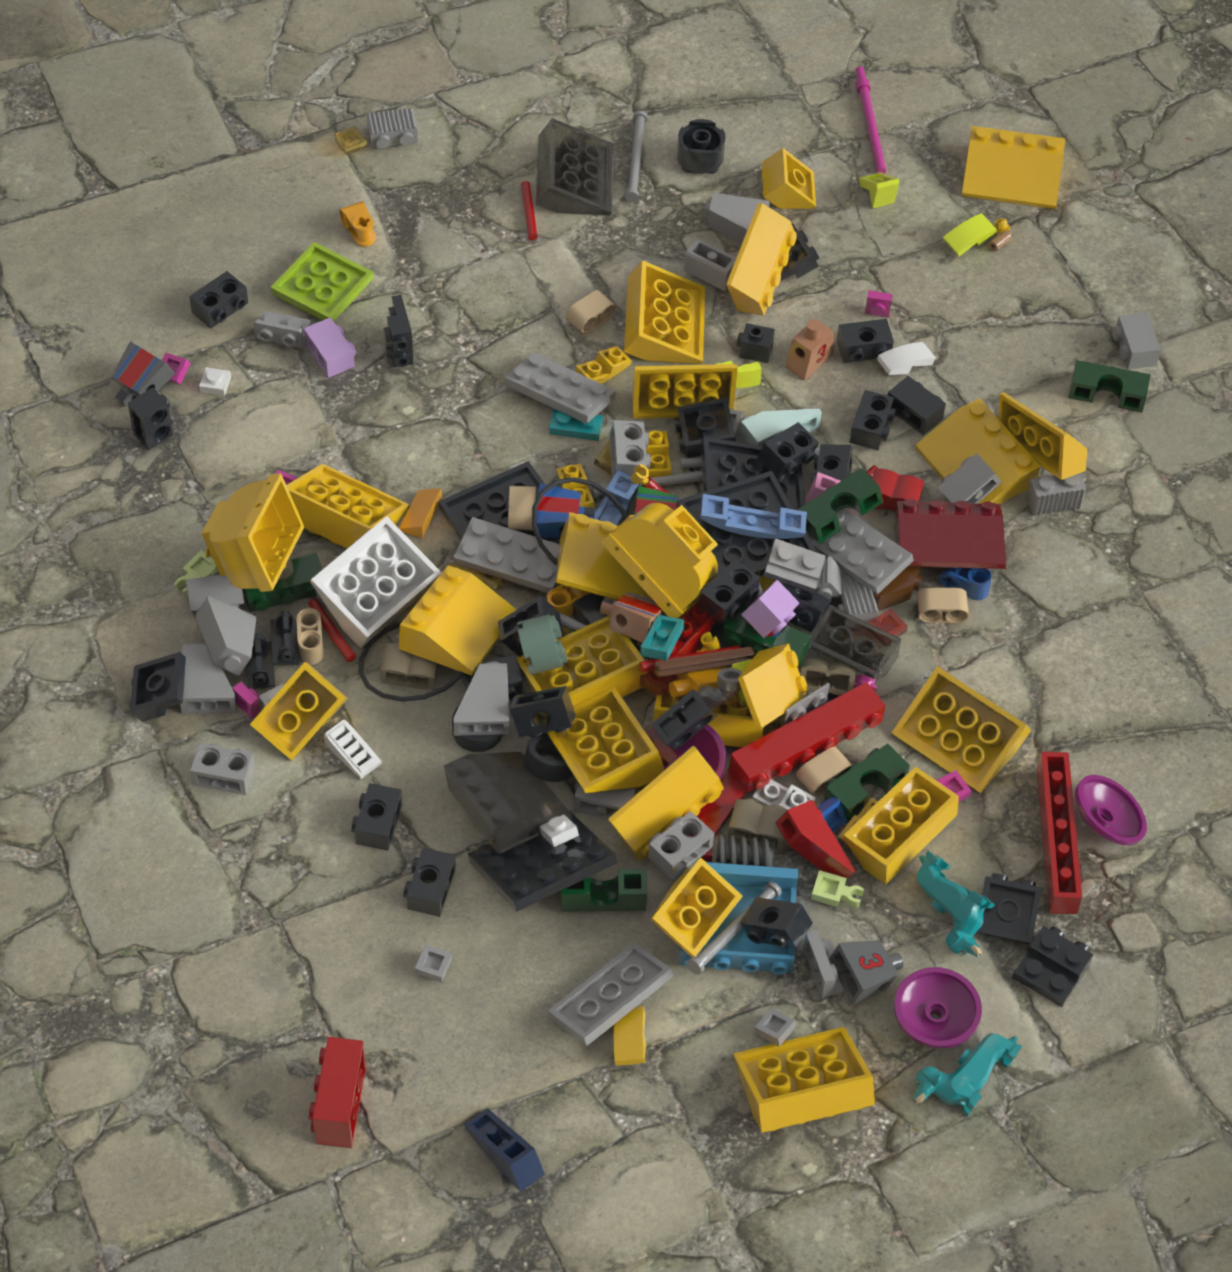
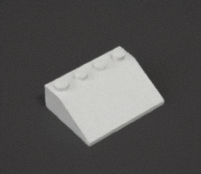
[310,516,441,648]

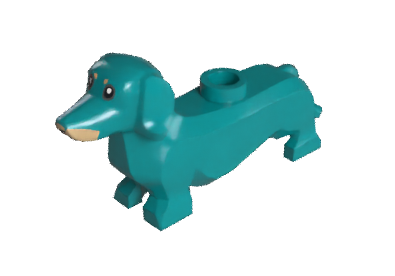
[917,851,995,958]
[912,1033,1023,1117]

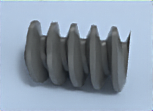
[716,834,775,867]

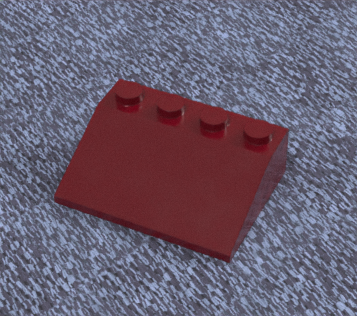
[894,499,1006,569]

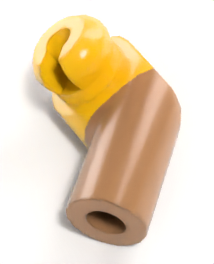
[989,218,1012,252]

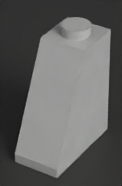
[704,192,770,244]
[196,595,256,676]
[180,643,237,714]
[454,661,509,736]

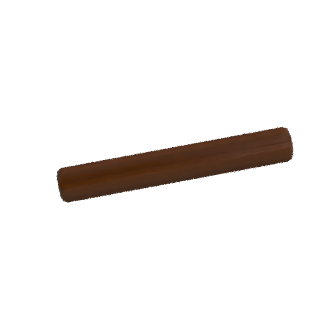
[653,647,755,677]

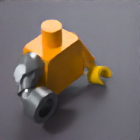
[669,632,742,708]

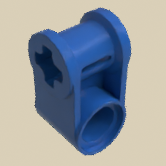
[939,567,992,600]

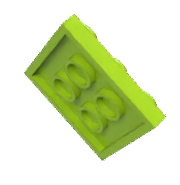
[270,242,374,321]

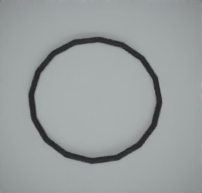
[532,477,628,566]
[358,621,464,702]

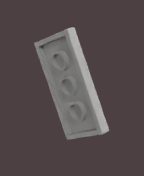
[504,352,616,424]
[806,509,914,594]
[453,517,560,593]
[548,943,674,1046]

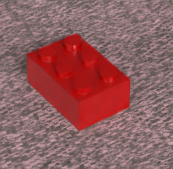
[309,1037,366,1148]

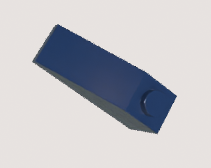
[464,1108,545,1191]

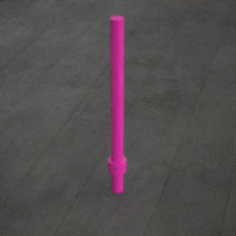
[855,66,886,174]

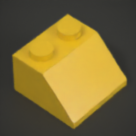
[761,148,816,209]

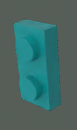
[549,409,603,441]
[641,615,684,661]

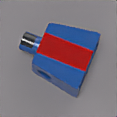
[535,484,595,539]

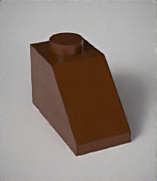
[874,566,923,611]

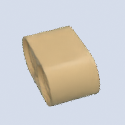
[565,290,617,334]
[508,486,536,531]
[917,588,969,623]
[296,608,324,665]
[796,746,852,797]

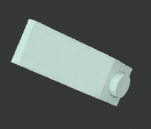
[740,408,822,446]

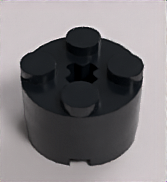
[677,119,726,174]

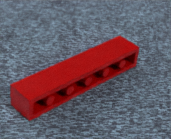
[729,682,886,792]
[1036,752,1082,914]

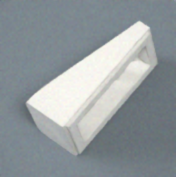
[324,720,382,779]

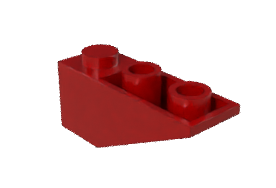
[651,601,716,682]
[775,800,855,880]

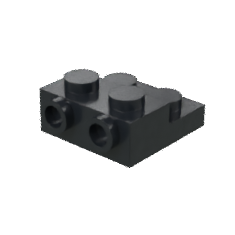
[780,223,819,282]
[383,295,414,368]
[674,397,736,458]
[129,652,186,722]
[976,873,1042,944]
[1012,925,1094,1007]

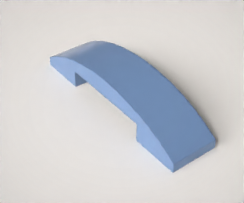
[595,470,641,526]
[700,494,807,539]

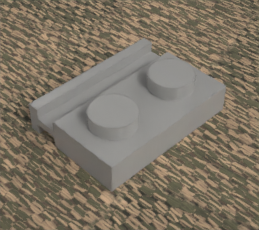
[763,538,826,593]

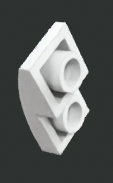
[877,342,936,375]
[752,779,816,810]

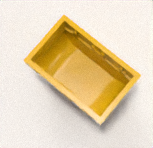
[201,473,304,592]
[601,503,718,618]

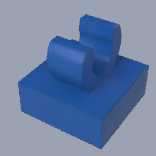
[818,796,847,832]

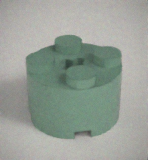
[517,614,568,675]

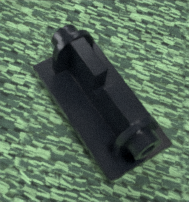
[270,610,300,665]
[246,633,275,689]

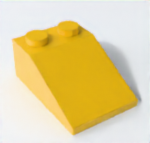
[738,643,807,729]
[250,662,348,760]
[650,858,743,957]

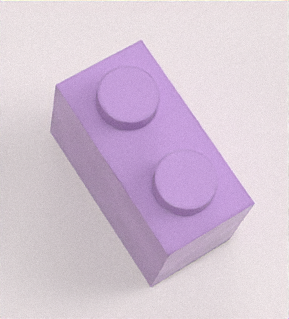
[304,317,356,378]
[741,580,799,638]

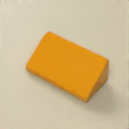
[399,488,442,538]

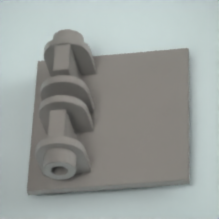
[771,683,830,727]

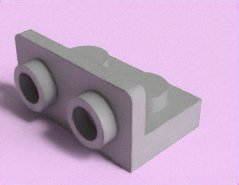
[253,310,311,348]
[803,930,846,998]

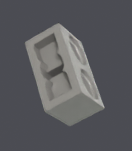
[609,420,651,477]
[190,743,255,795]
[648,811,714,880]

